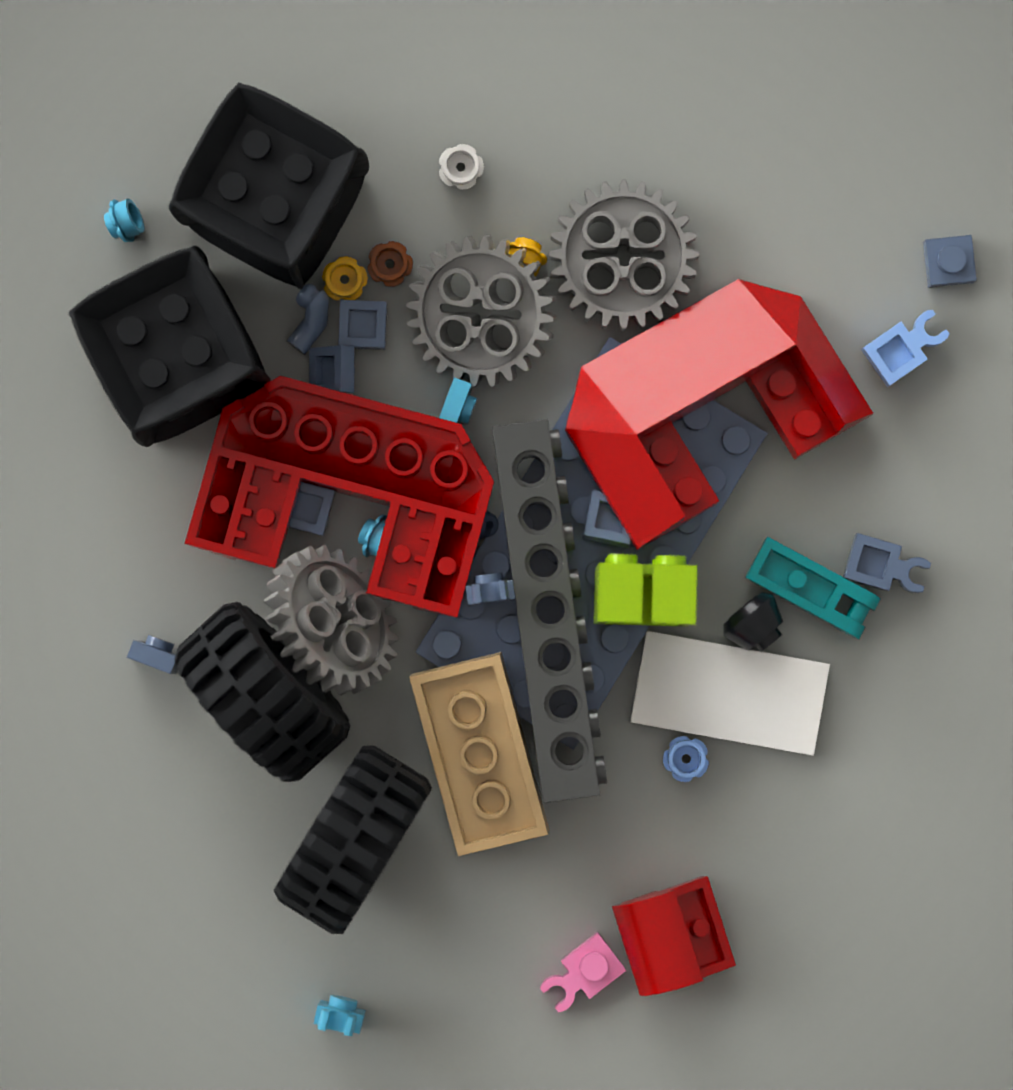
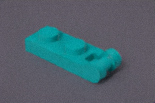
[744,537,881,640]

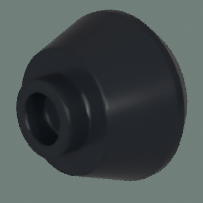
[723,592,783,652]

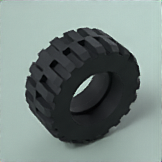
[175,602,350,782]
[274,746,432,934]

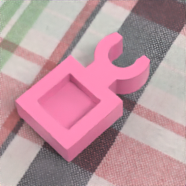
[540,932,627,1012]

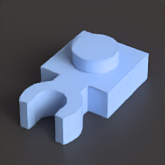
[861,310,950,387]

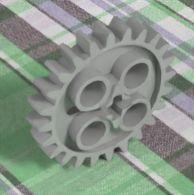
[548,179,699,332]
[405,235,557,387]
[264,545,399,696]

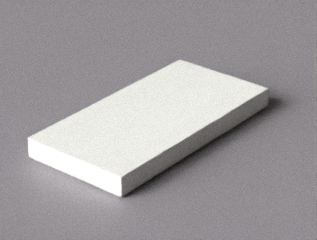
[630,631,830,756]

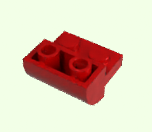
[612,876,736,996]

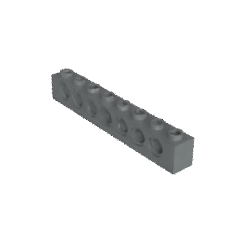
[492,419,607,803]

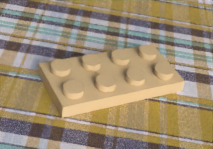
[409,652,550,856]

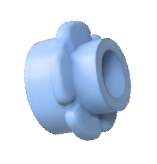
[663,736,709,782]

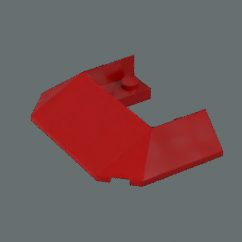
[565,279,874,550]
[184,375,494,618]

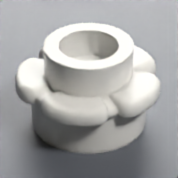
[439,144,484,190]

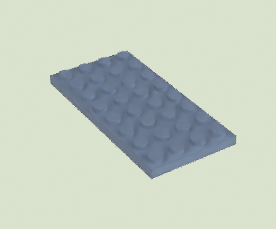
[415,337,768,750]

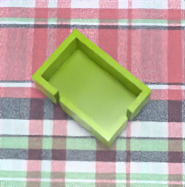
[593,554,697,627]

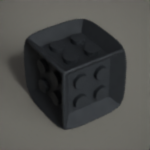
[169,82,370,289]
[68,246,271,447]

